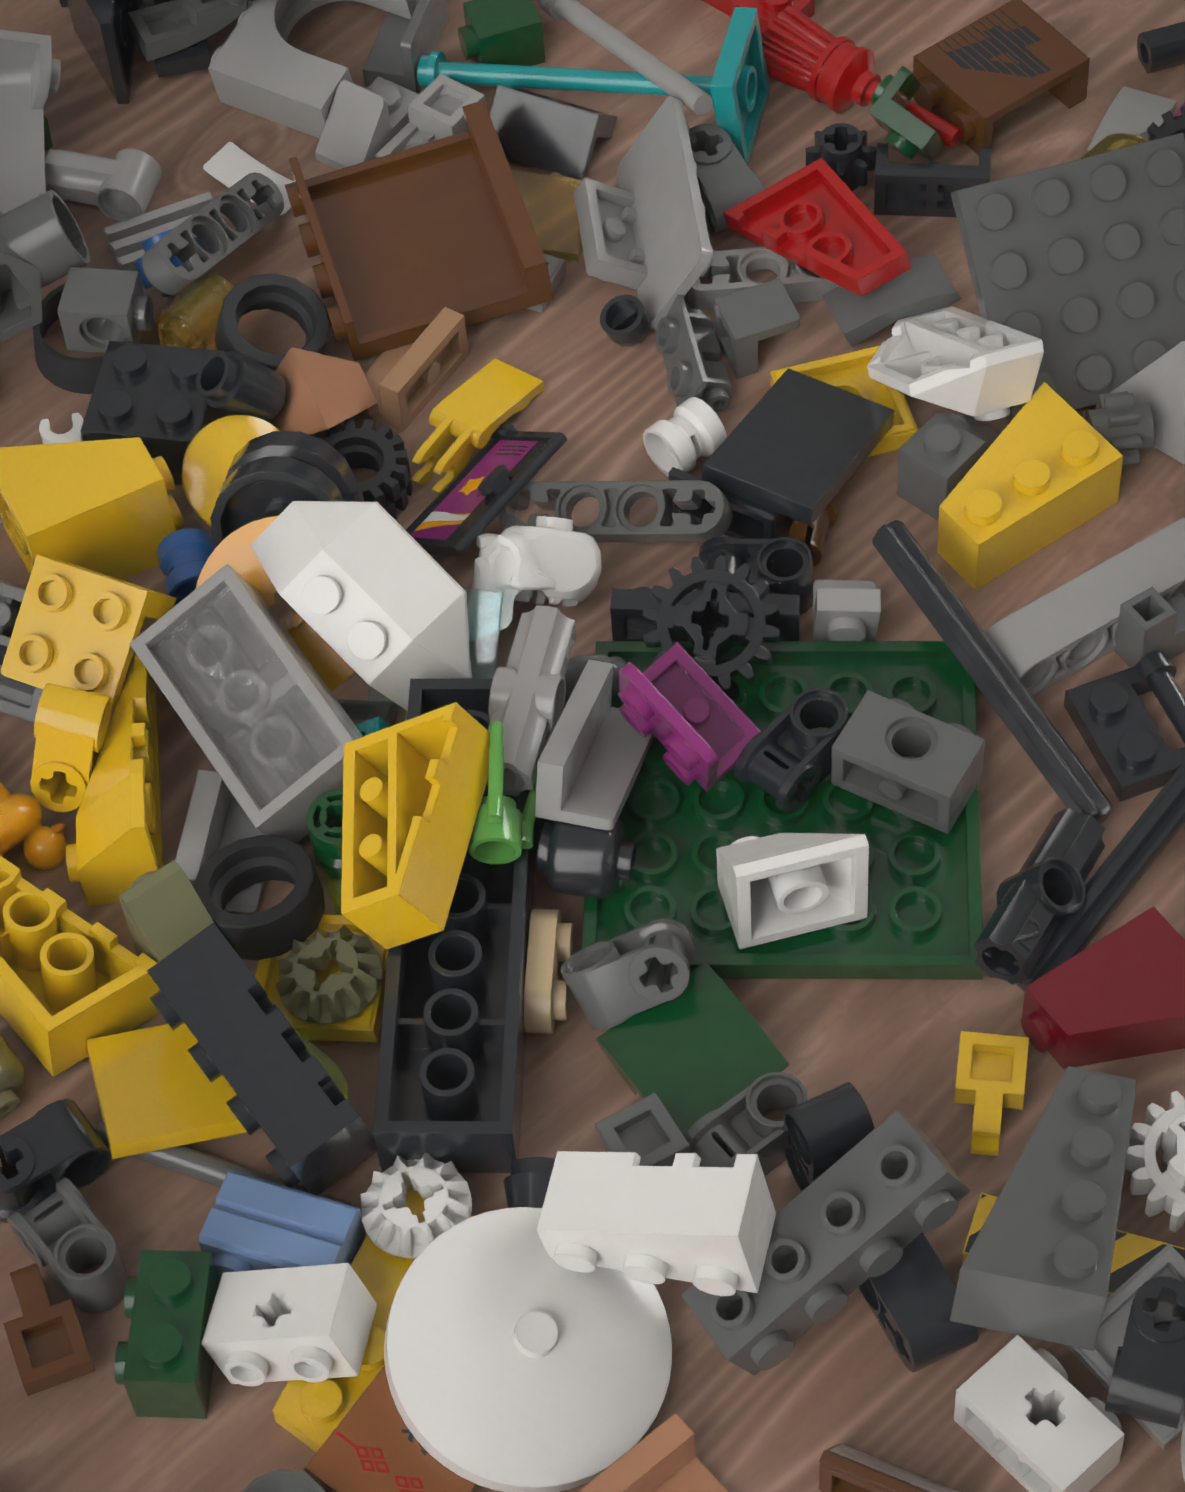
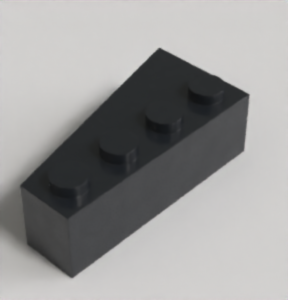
[147,922,377,1195]

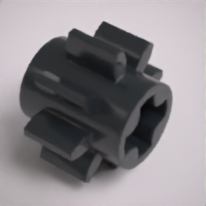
[806,123,876,191]

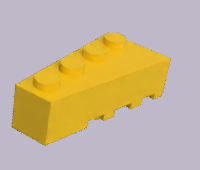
[0,856,160,1077]

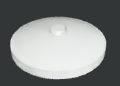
[384,1207,672,1492]

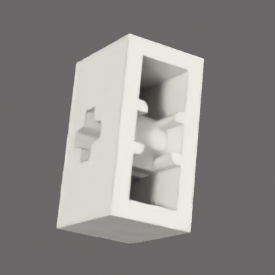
[201,1263,377,1386]
[954,1335,1125,1492]

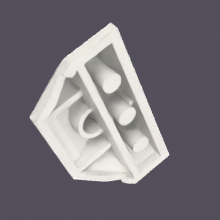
[867,306,1044,421]
[250,501,472,711]

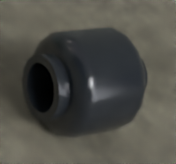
[537,817,637,899]

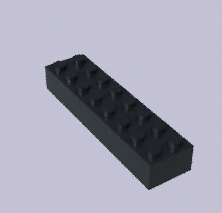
[373,679,538,1173]

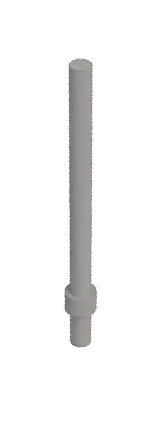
[538,0,713,116]

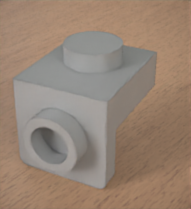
[813,580,881,641]

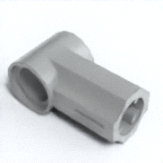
[45,149,162,223]

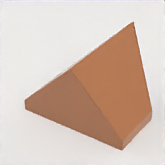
[269,347,380,435]

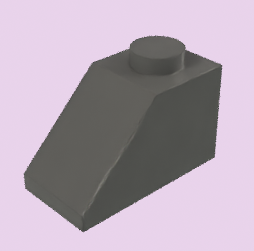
[897,412,1000,521]

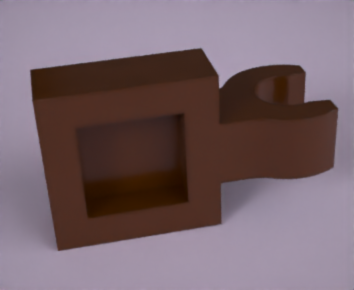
[3,1263,96,1396]

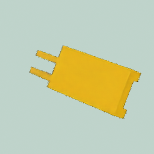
[411,358,545,494]

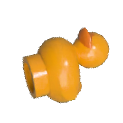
[0,781,67,871]

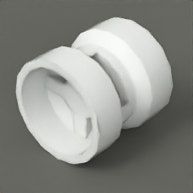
[643,397,727,476]

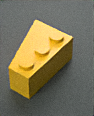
[937,382,1123,591]
[341,702,490,950]

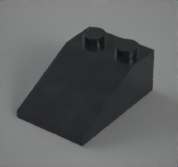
[59,0,141,104]

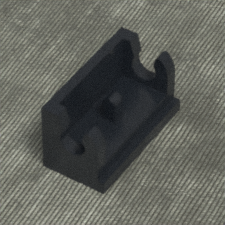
[874,143,992,218]

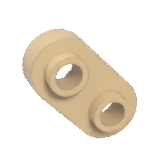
[524,909,573,1034]

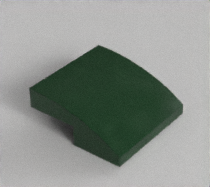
[596,962,789,1136]

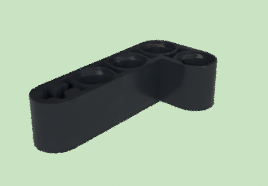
[783,1082,978,1373]

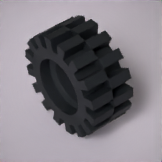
[314,419,413,519]

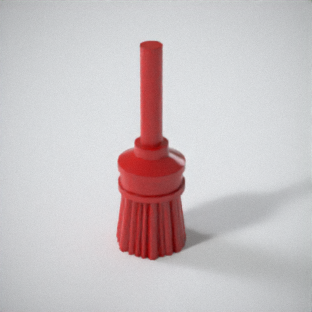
[762,6,963,149]

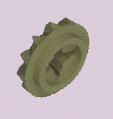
[275,925,383,1024]

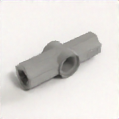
[486,605,576,796]

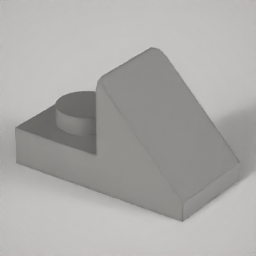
[315,76,419,170]

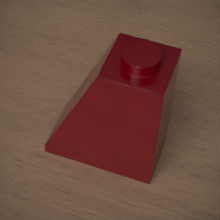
[1021,906,1185,1069]

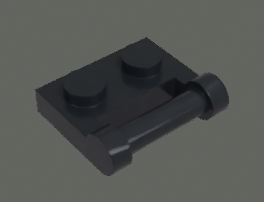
[1064,651,1185,802]

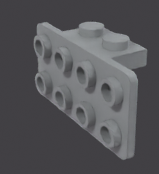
[573,96,713,330]

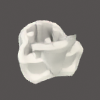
[467,516,602,642]

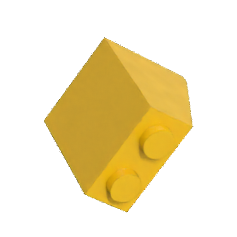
[0,437,185,580]

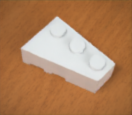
[536,1151,776,1296]

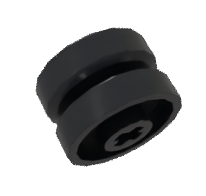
[210,431,358,547]

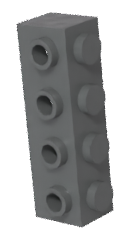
[681,1109,970,1376]

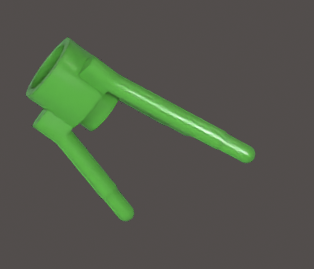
[468,721,537,864]

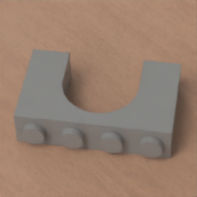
[208,0,419,139]

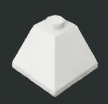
[716,833,869,949]

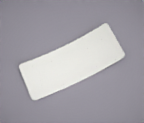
[203,142,294,215]

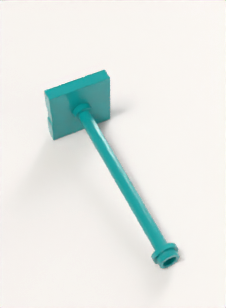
[417,7,771,165]

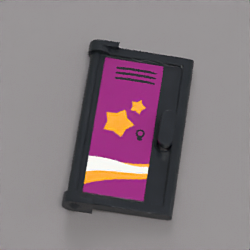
[406,424,567,557]

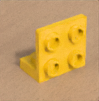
[1,555,177,711]

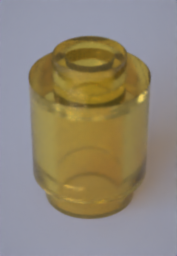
[156,273,233,349]

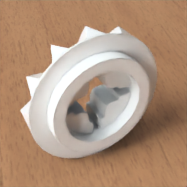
[360,1152,472,1258]

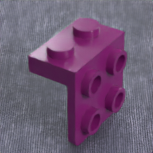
[618,642,761,792]

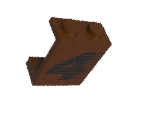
[913,0,1090,157]

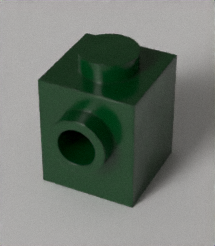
[458,0,545,66]

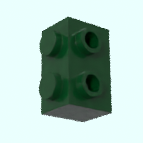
[114,1250,220,1419]

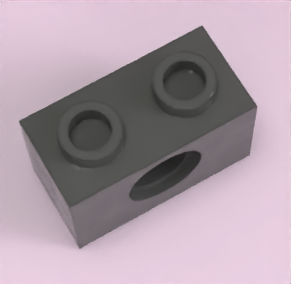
[831,690,985,834]

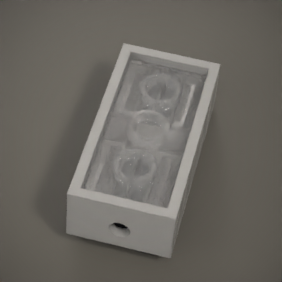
[129,564,363,843]

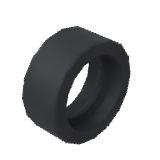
[214,273,331,371]
[193,835,325,961]

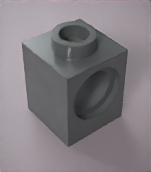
[57,267,153,353]

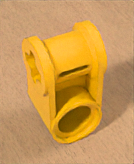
[30,683,112,812]

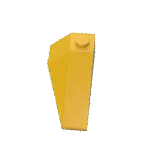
[66,654,164,906]

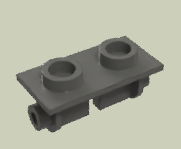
[655,295,734,412]

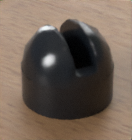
[600,294,651,347]

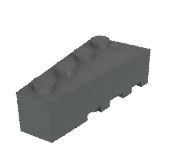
[950,1066,1137,1351]

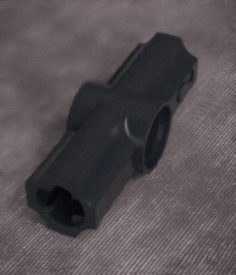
[974,808,1105,985]

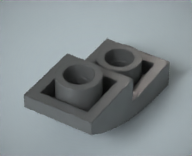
[822,254,961,347]

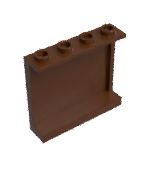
[285,100,554,361]

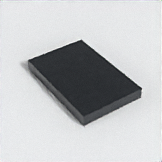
[702,368,895,525]

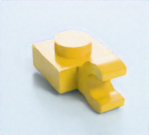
[954,1031,1029,1156]

